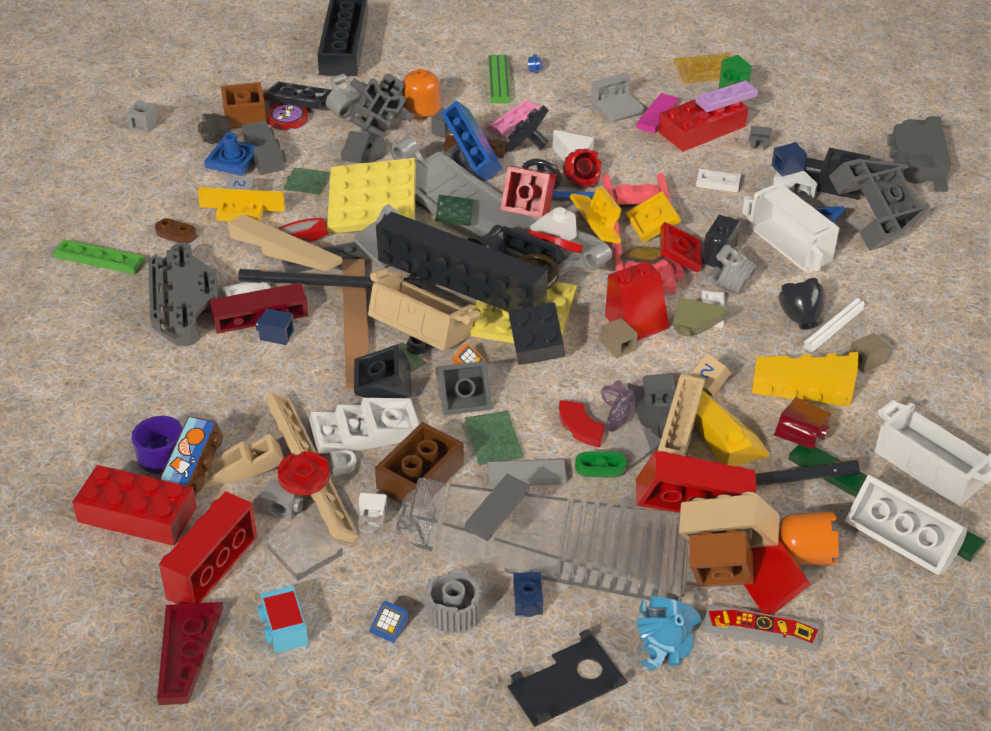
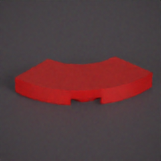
[527,230,583,253]
[559,400,605,448]

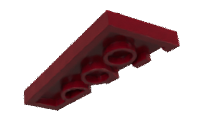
[157,602,224,705]

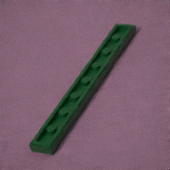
[788,444,985,562]

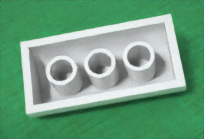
[844,475,967,575]

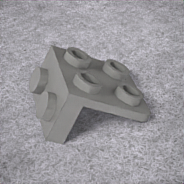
[591,72,644,121]
[354,204,400,268]

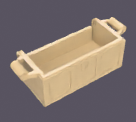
[368,268,480,351]

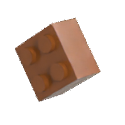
[221,82,267,128]
[689,530,754,587]

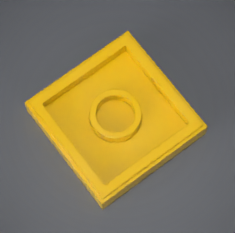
[625,191,681,243]

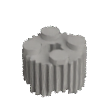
[425,568,482,634]

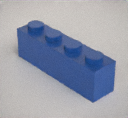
[441,100,503,180]

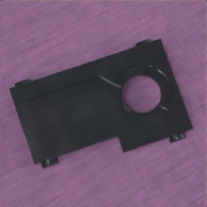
[507,629,627,727]

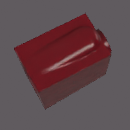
[774,397,832,449]

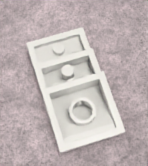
[309,398,419,454]

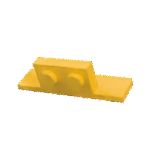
[198,187,285,222]
[570,187,621,244]

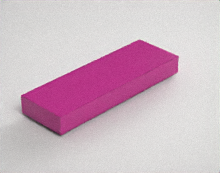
[637,93,679,133]

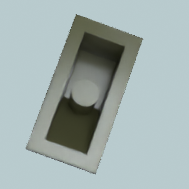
[673,297,726,336]

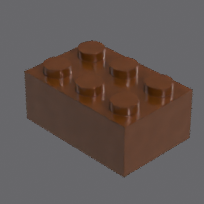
[375,422,464,511]

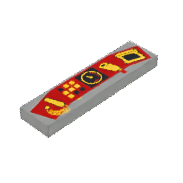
[703,604,820,651]

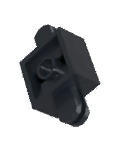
[804,147,871,200]

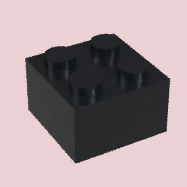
[508,302,565,365]

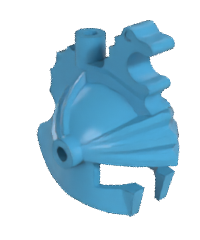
[637,596,701,671]

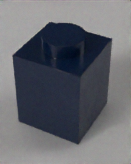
[771,142,807,177]
[256,309,294,345]

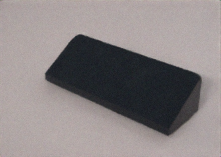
[502,226,566,265]

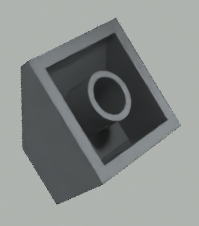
[435,360,493,415]

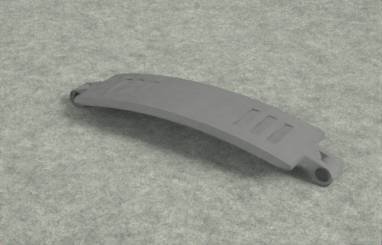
[390,136,612,277]

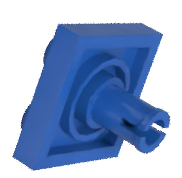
[204,132,259,176]

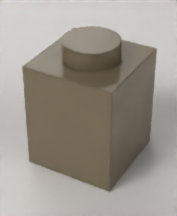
[601,318,638,359]
[850,333,889,373]

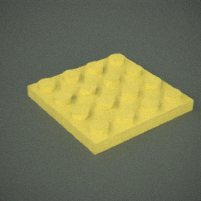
[327,158,416,233]
[470,282,577,343]

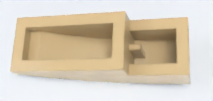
[203,434,284,487]

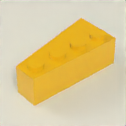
[752,352,858,407]

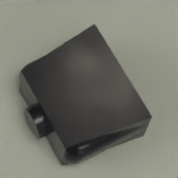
[702,214,740,269]

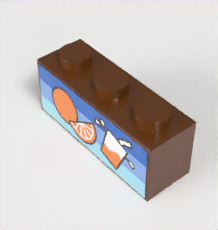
[160,416,223,497]

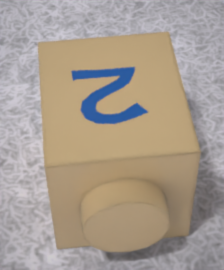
[690,353,731,396]

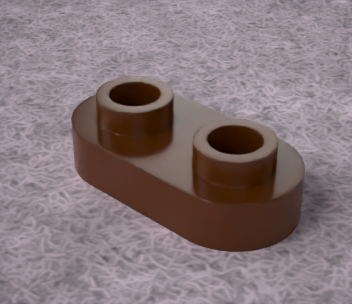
[155,218,197,243]

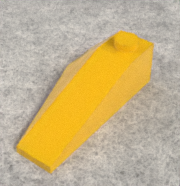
[694,391,770,466]

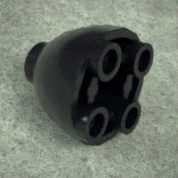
[778,278,825,330]

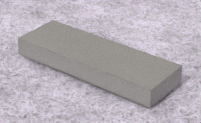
[487,459,566,487]

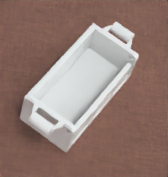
[742,182,839,273]
[875,400,991,507]

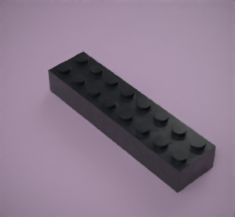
[376,211,548,312]

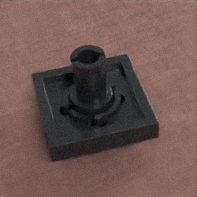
[505,105,549,152]

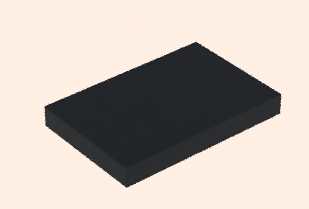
[263,81,332,109]

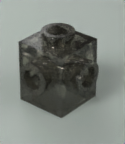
[198,113,231,144]

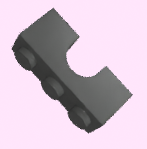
[242,121,286,175]

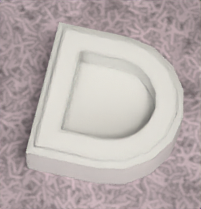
[330,450,357,475]

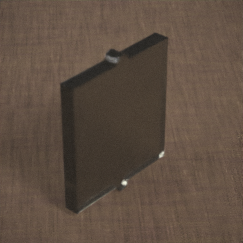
[620,245,665,264]

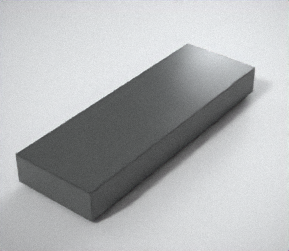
[464,473,530,542]

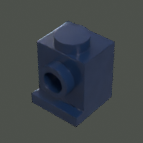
[513,572,543,617]

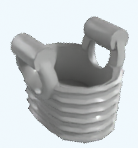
[326,74,362,119]
[707,244,757,295]

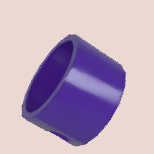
[131,415,183,473]

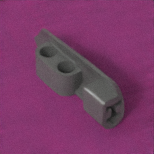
[627,374,688,456]

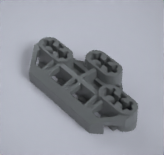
[148,242,219,346]

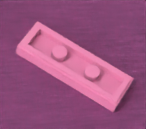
[488,100,540,138]

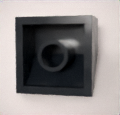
[354,344,411,398]

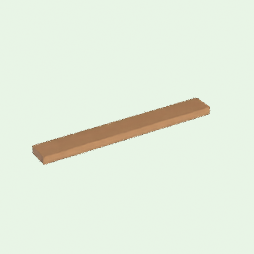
[342,259,369,389]

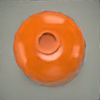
[402,69,441,120]
[778,512,838,566]

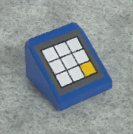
[370,601,408,643]

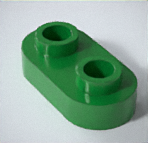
[575,451,627,477]

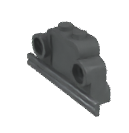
[887,116,951,192]

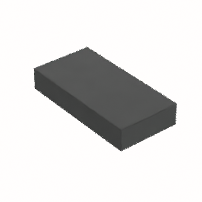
[341,131,370,163]

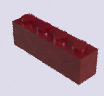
[209,283,309,334]

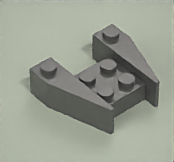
[829,159,930,251]

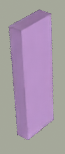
[696,81,758,112]

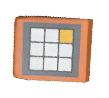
[454,343,486,364]

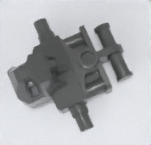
[349,74,415,137]

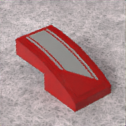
[279,218,329,242]

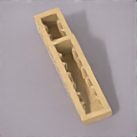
[227,214,343,272]
[645,374,705,514]

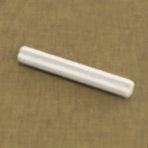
[803,298,865,352]

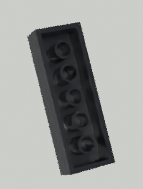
[317,0,369,76]

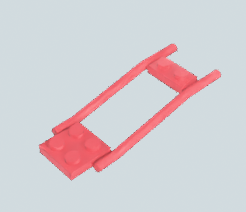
[602,173,685,294]

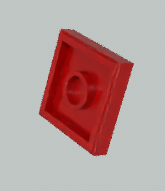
[660,222,702,272]

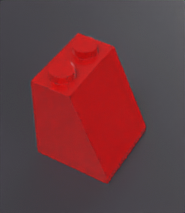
[605,261,669,341]

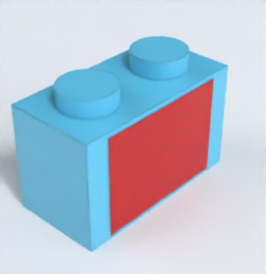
[257,586,308,653]

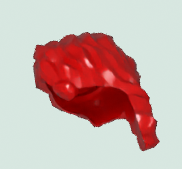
[563,148,602,188]

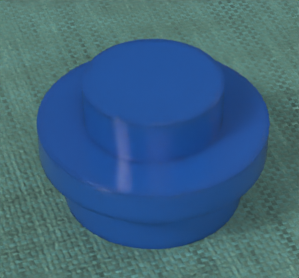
[528,54,543,74]

